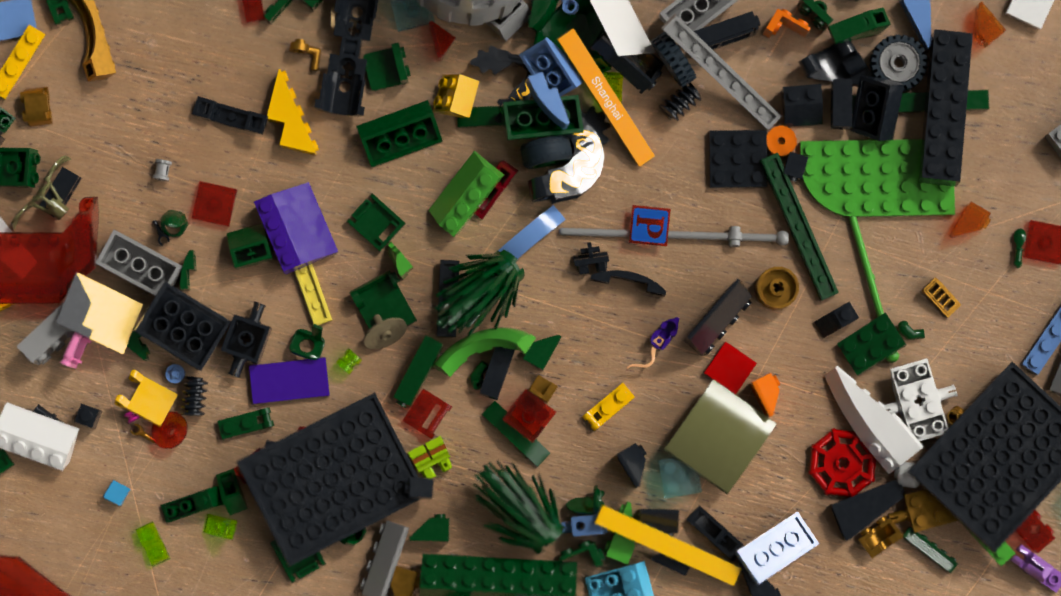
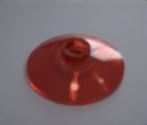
[151,411,188,449]

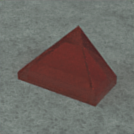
[429,21,456,61]

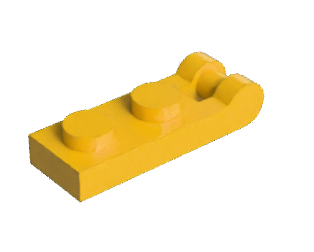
[582,383,635,431]

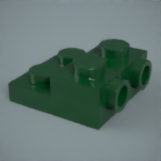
[0,148,41,188]

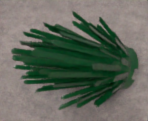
[434,250,525,336]
[472,460,565,555]

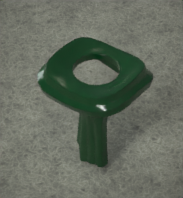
[289,324,325,360]

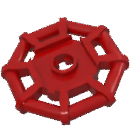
[808,428,876,497]

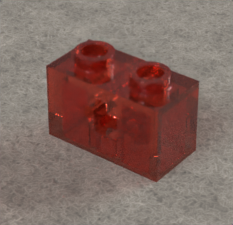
[1016,510,1055,553]

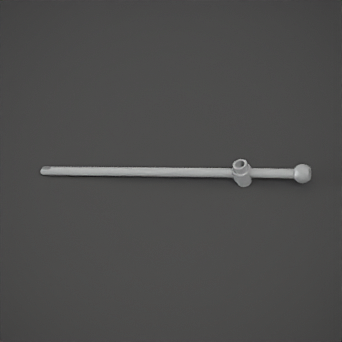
[559,226,789,247]

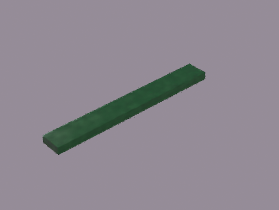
[852,90,989,115]
[760,153,839,301]

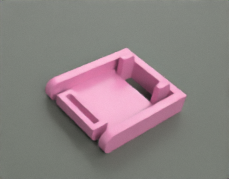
[60,332,92,369]

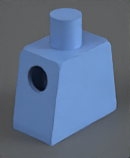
[561,514,608,537]

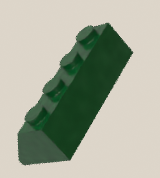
[500,95,584,140]
[356,100,443,168]

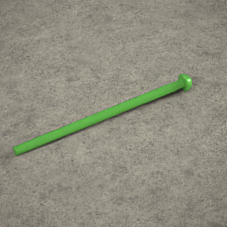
[849,216,900,363]

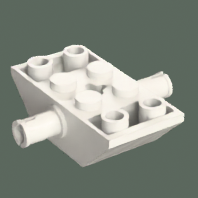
[884,358,957,441]

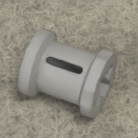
[152,159,172,181]

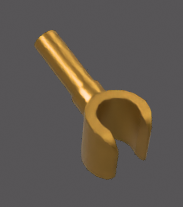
[130,424,156,443]

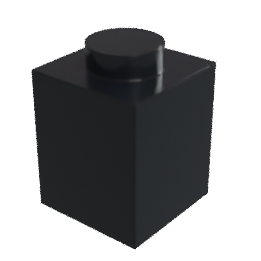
[783,152,808,183]
[74,403,102,429]
[404,477,433,500]

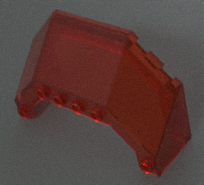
[0,197,99,304]

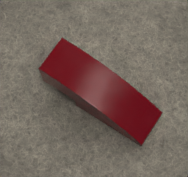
[474,160,519,220]

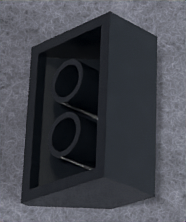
[849,75,904,141]

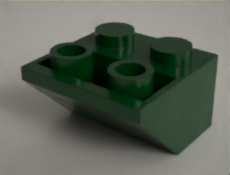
[226,223,274,270]

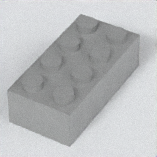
[95,230,183,295]
[17,302,75,365]

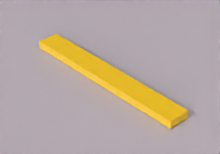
[594,505,742,586]

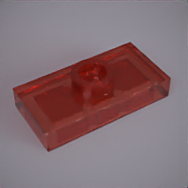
[242,0,265,23]

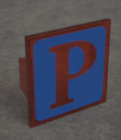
[629,205,671,247]

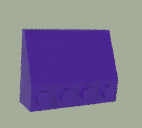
[254,182,339,275]

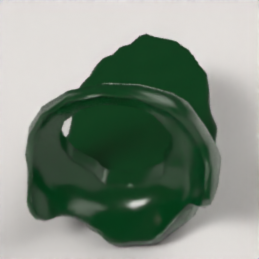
[160,210,189,238]
[566,485,605,514]

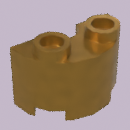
[20,86,53,127]
[859,516,904,558]

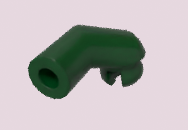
[898,321,925,340]
[471,361,489,390]

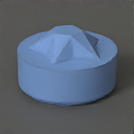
[165,364,185,384]

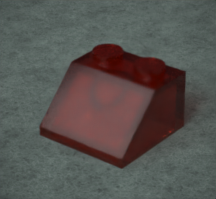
[503,389,557,442]

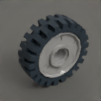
[651,32,697,87]
[870,34,928,92]

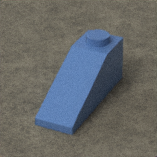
[899,0,931,51]

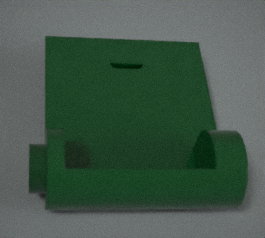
[349,270,417,329]

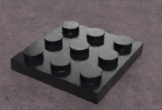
[709,130,768,188]

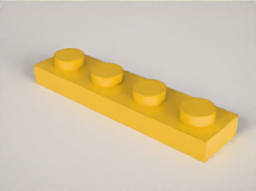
[0,24,46,99]

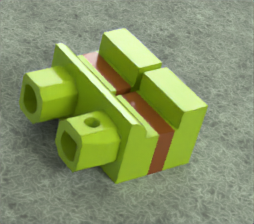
[408,436,452,478]

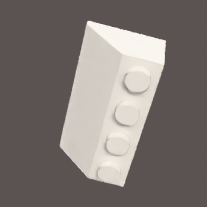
[0,403,79,471]

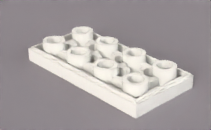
[1005,0,1054,30]

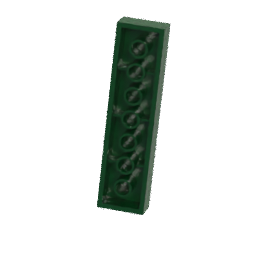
[420,554,577,596]

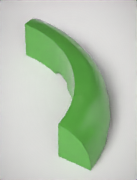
[433,328,536,377]

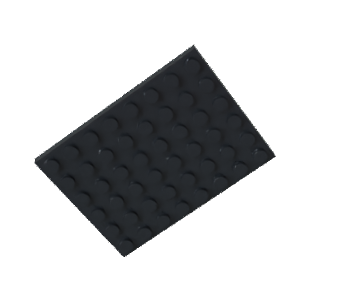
[908,362,1061,553]
[236,393,421,567]

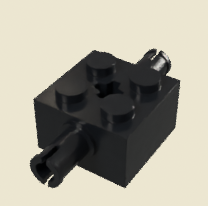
[221,301,272,378]

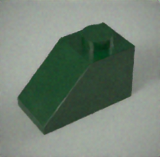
[522,335,562,371]
[216,468,248,516]
[410,514,450,541]

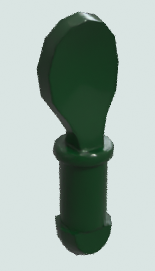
[1013,228,1026,269]

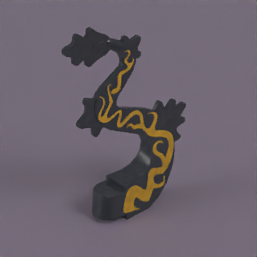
[470,45,611,204]

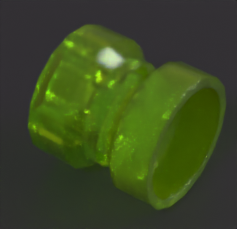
[336,348,363,375]

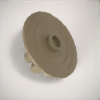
[364,314,407,349]

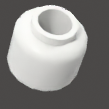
[894,462,920,488]

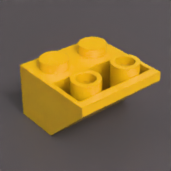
[433,74,479,118]

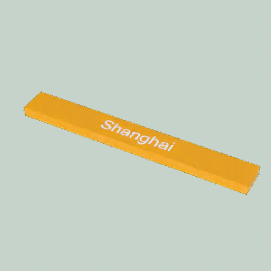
[557,29,655,167]

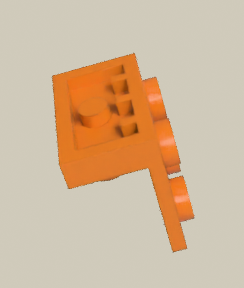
[762,9,811,38]

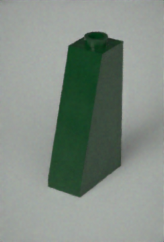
[394,335,444,408]

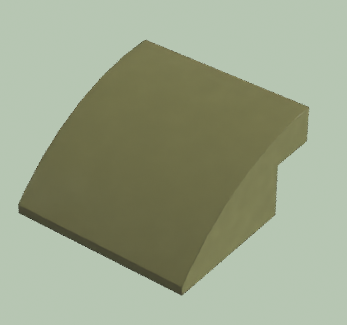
[664,379,776,494]

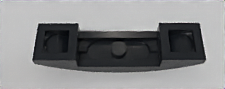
[192,96,268,135]
[590,270,666,296]

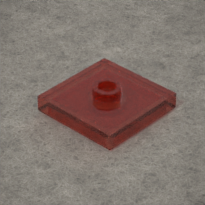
[192,181,238,227]
[1023,220,1061,265]

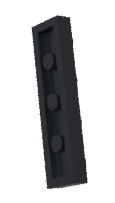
[436,260,460,337]

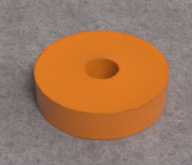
[767,126,797,157]

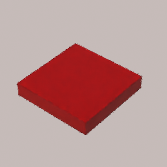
[704,341,757,395]

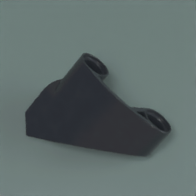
[798,41,872,85]

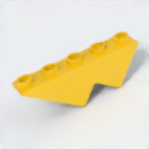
[267,69,319,156]

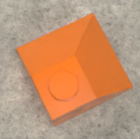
[749,373,780,417]

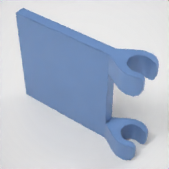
[0,0,37,41]

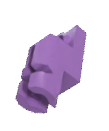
[1010,544,1061,593]

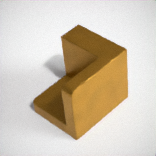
[528,375,558,403]

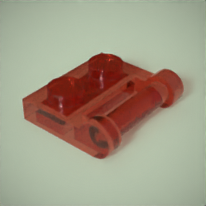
[403,389,452,439]

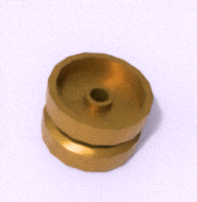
[755,267,799,310]

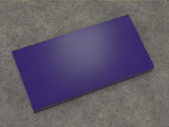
[249,357,330,404]

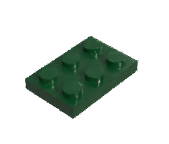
[837,312,907,376]

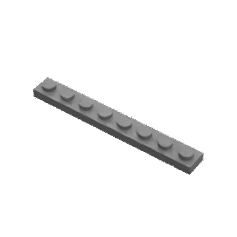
[661,14,782,130]

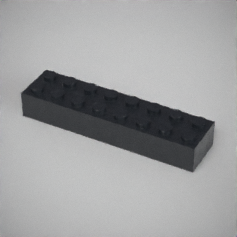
[919,29,973,187]

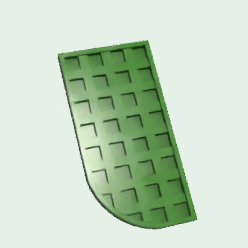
[800,139,955,217]

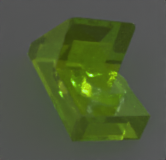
[203,514,237,540]

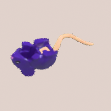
[627,317,679,369]

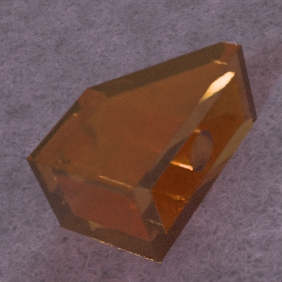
[974,1,1006,48]
[950,202,991,238]

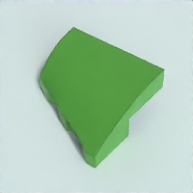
[387,242,413,280]

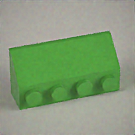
[429,151,504,237]

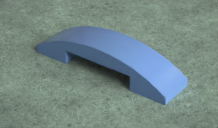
[498,205,566,259]

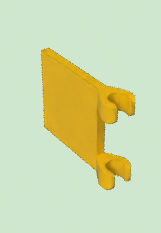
[114,370,178,427]

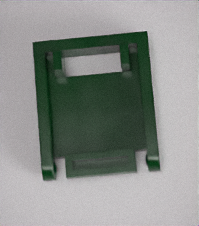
[346,193,406,252]
[270,540,326,583]

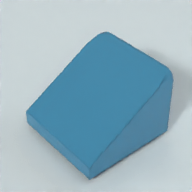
[103,480,130,506]

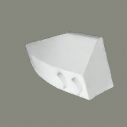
[825,366,923,474]

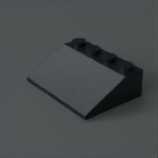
[684,278,752,356]
[133,281,231,371]

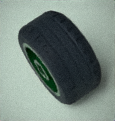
[520,135,572,169]

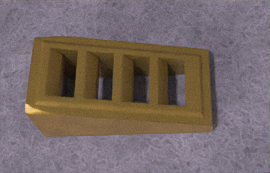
[920,277,961,318]

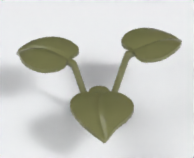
[11,155,71,230]

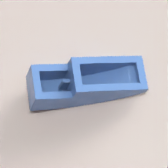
[526,72,569,129]

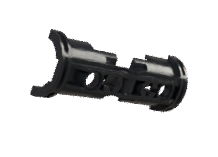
[314,0,379,117]

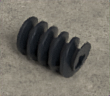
[659,83,702,121]
[180,376,208,417]

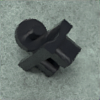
[573,242,609,275]

